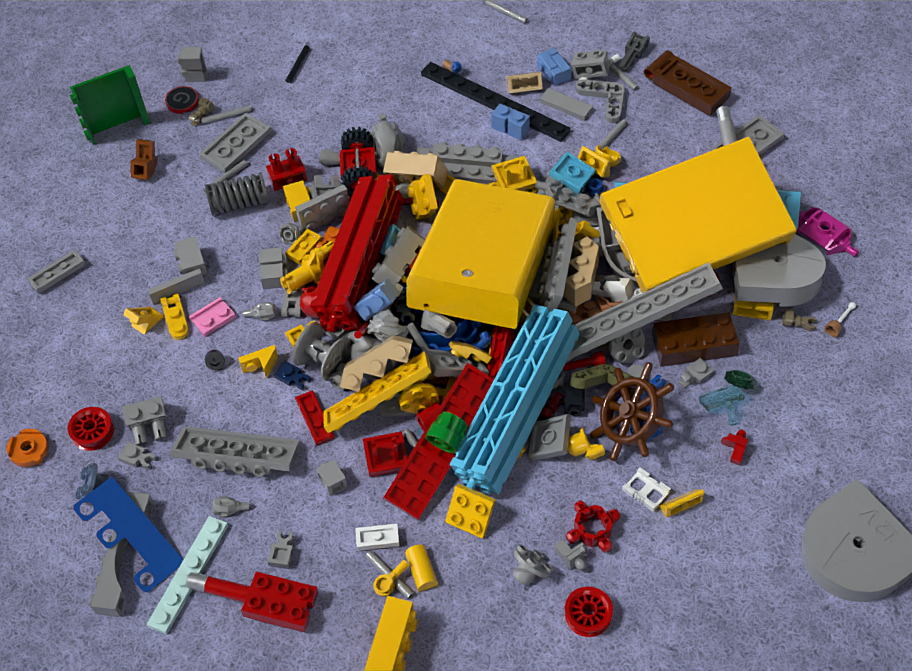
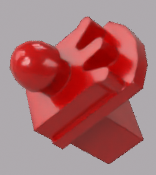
[721,429,748,465]

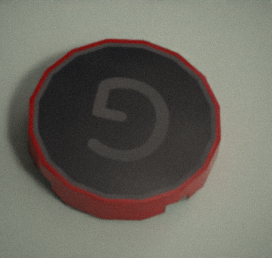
[165,86,199,114]

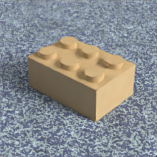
[383,151,448,189]

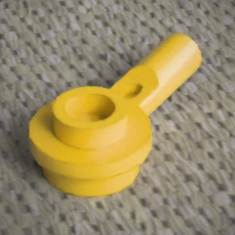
[373,560,410,596]

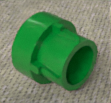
[425,412,468,454]

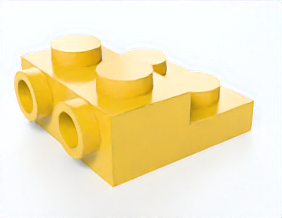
[407,174,438,220]

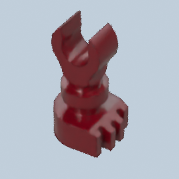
[537,392,565,421]

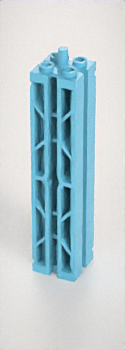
[450,305,580,494]

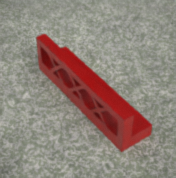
[487,322,523,379]

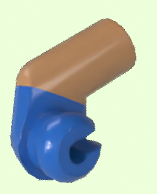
[442,60,462,73]

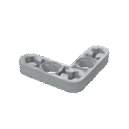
[575,80,624,124]

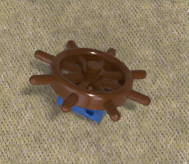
[590,362,674,461]

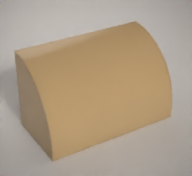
[505,72,543,93]

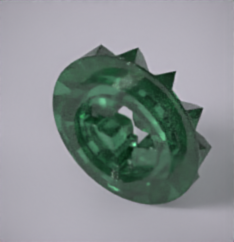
[724,370,756,390]

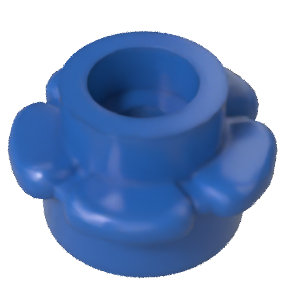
[586,178,604,195]

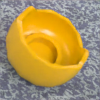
[595,145,621,168]

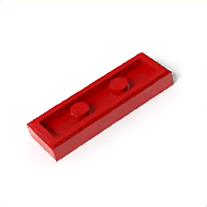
[295,390,335,446]

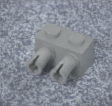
[122,396,168,446]

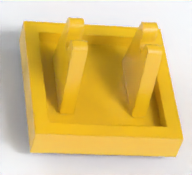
[491,156,537,191]
[445,483,496,538]

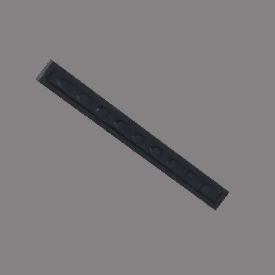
[421,61,570,142]

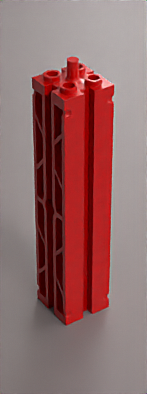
[310,174,404,332]

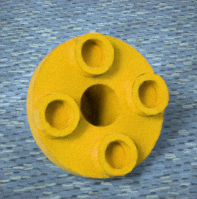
[398,380,439,414]

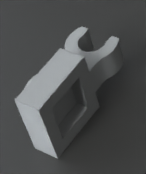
[679,358,714,388]

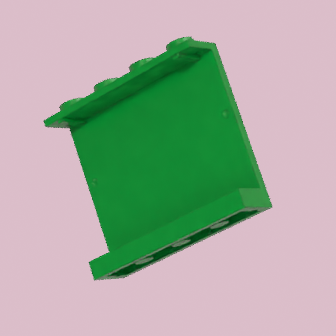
[69,65,150,145]

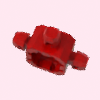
[566,500,621,553]

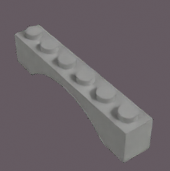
[90,492,154,617]

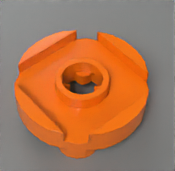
[6,429,49,467]

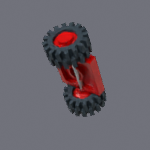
[340,127,376,197]

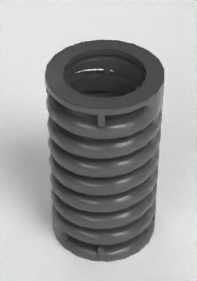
[205,172,269,216]

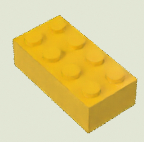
[364,596,418,671]

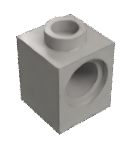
[317,459,348,496]

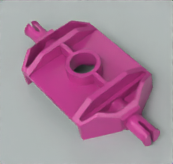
[795,207,859,257]

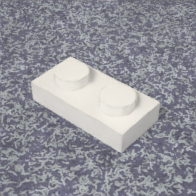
[356,524,399,551]

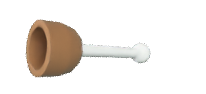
[824,302,856,337]

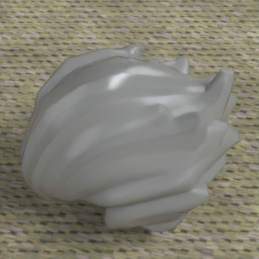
[367,308,409,342]

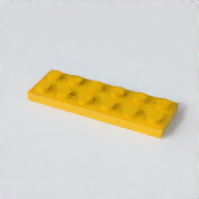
[324,351,432,433]

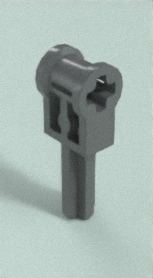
[618,31,650,72]

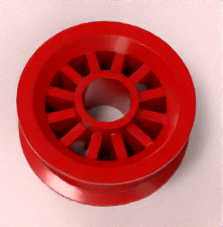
[67,407,114,451]
[565,586,613,637]

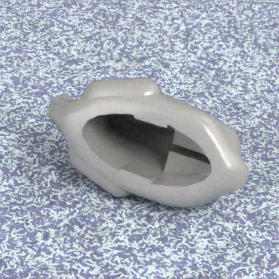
[370,114,406,170]
[342,330,404,381]

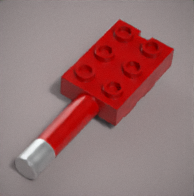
[186,571,318,632]

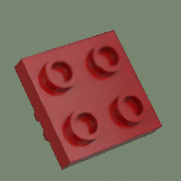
[363,431,407,477]

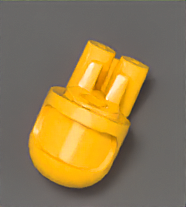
[567,428,606,460]

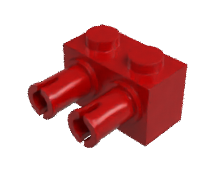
[266,148,308,191]

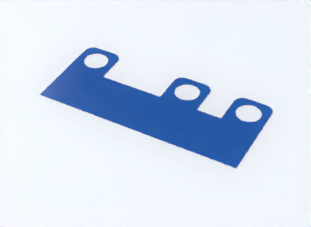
[73,477,183,592]

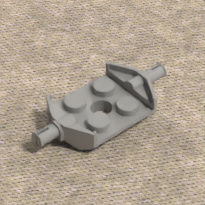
[535,180,601,217]

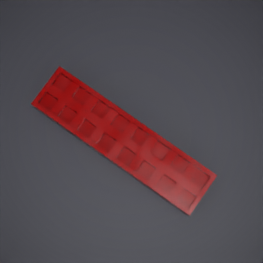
[383,362,494,520]

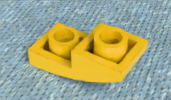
[449,341,492,363]

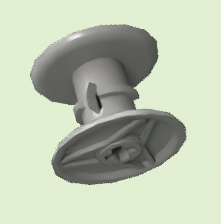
[292,322,351,381]

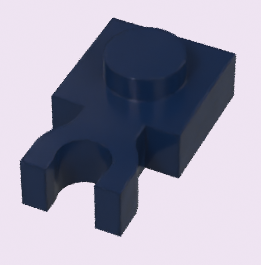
[274,361,311,390]

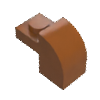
[130,139,158,180]

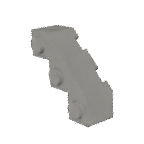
[371,225,425,285]

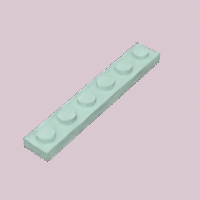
[147,516,228,635]

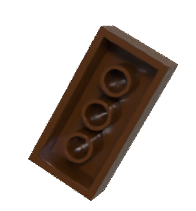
[652,312,740,367]

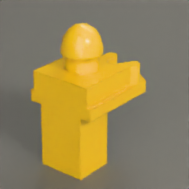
[574,220,600,242]

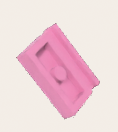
[189,297,236,337]

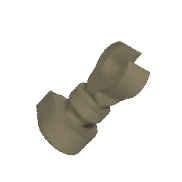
[188,97,214,127]
[782,308,817,331]

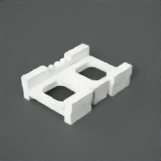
[622,467,671,512]

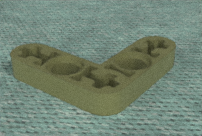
[570,364,645,395]

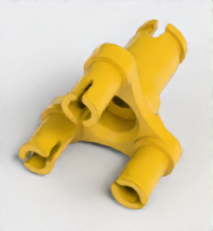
[280,241,334,294]

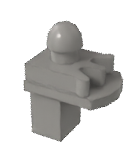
[554,540,588,570]

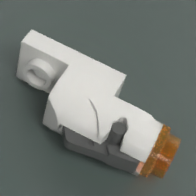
[592,275,642,303]

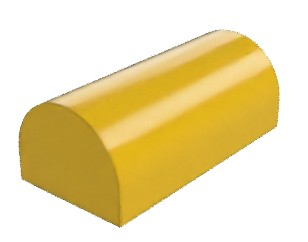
[405,544,439,592]

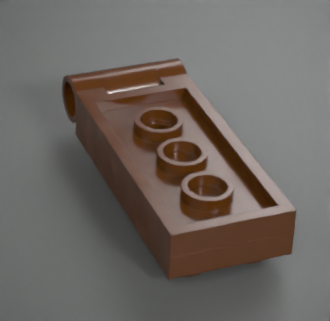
[644,50,732,116]

